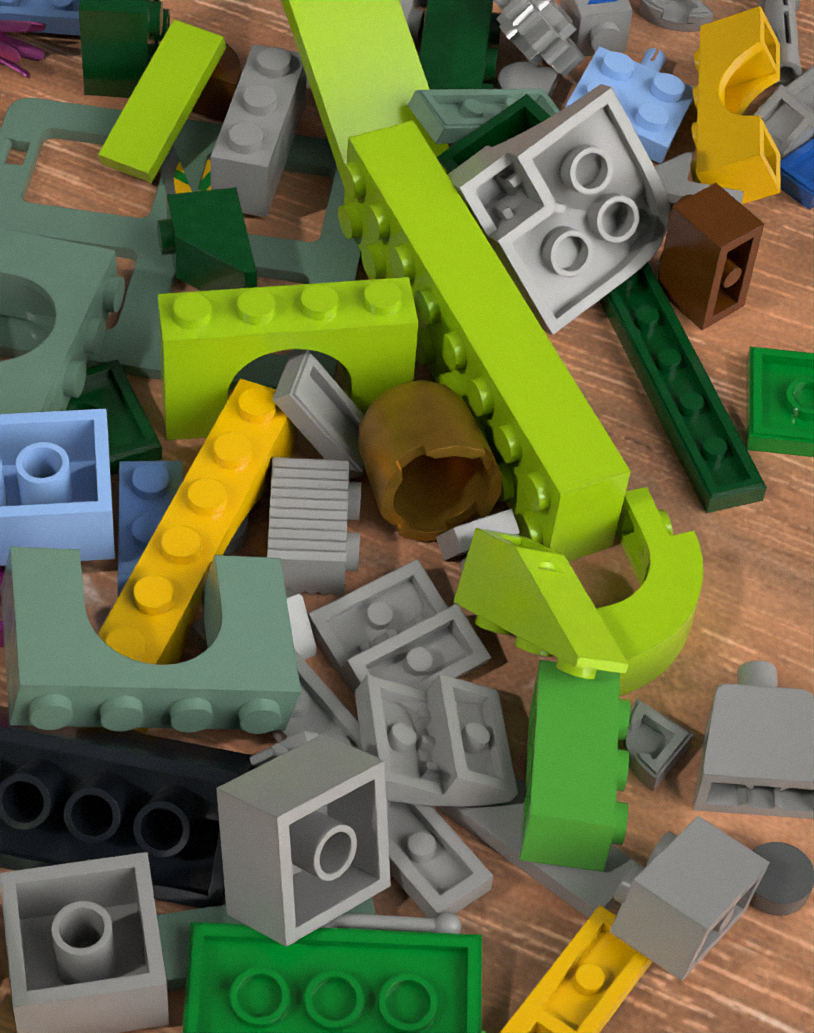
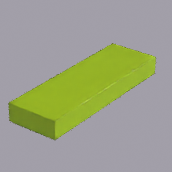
[98,19,227,183]

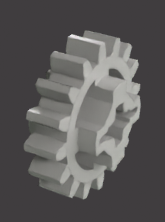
[493,0,584,77]

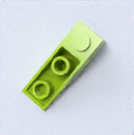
[453,528,629,679]

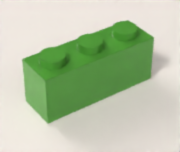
[520,660,631,872]

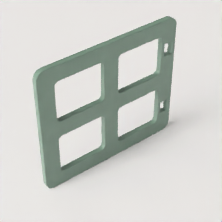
[0,98,361,390]

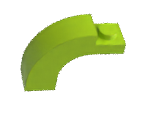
[596,487,704,696]

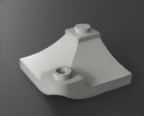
[447,84,670,335]

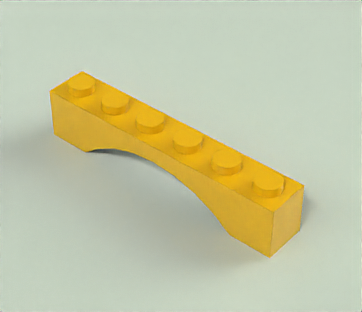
[97,378,297,733]

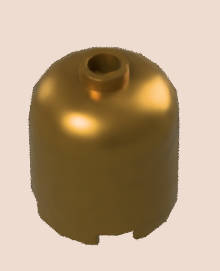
[358,380,503,542]

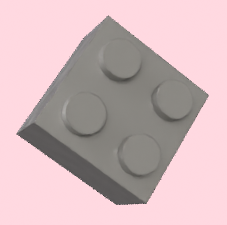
[216,733,391,947]
[0,852,169,1033]

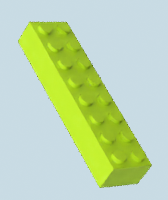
[338,120,631,562]

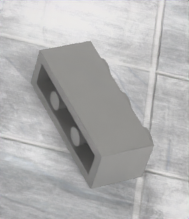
[211,44,307,217]

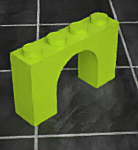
[158,277,418,440]

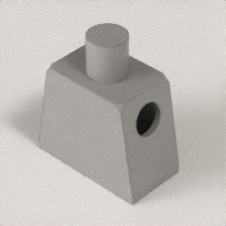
[693,661,814,819]

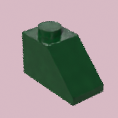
[157,187,257,291]

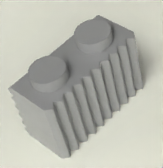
[267,457,361,596]

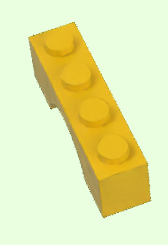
[690,6,781,204]

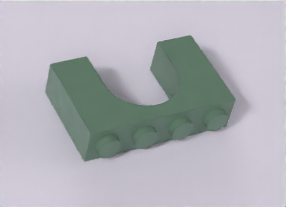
[0,228,125,414]
[1,547,301,734]

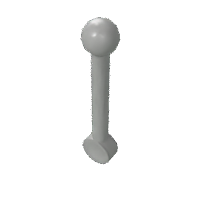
[320,912,462,934]

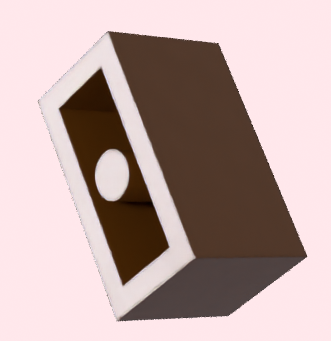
[658,182,764,330]

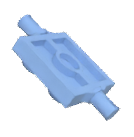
[565,46,693,164]

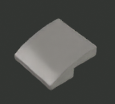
[308,559,491,695]
[355,674,518,806]

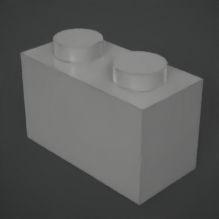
[609,816,770,981]

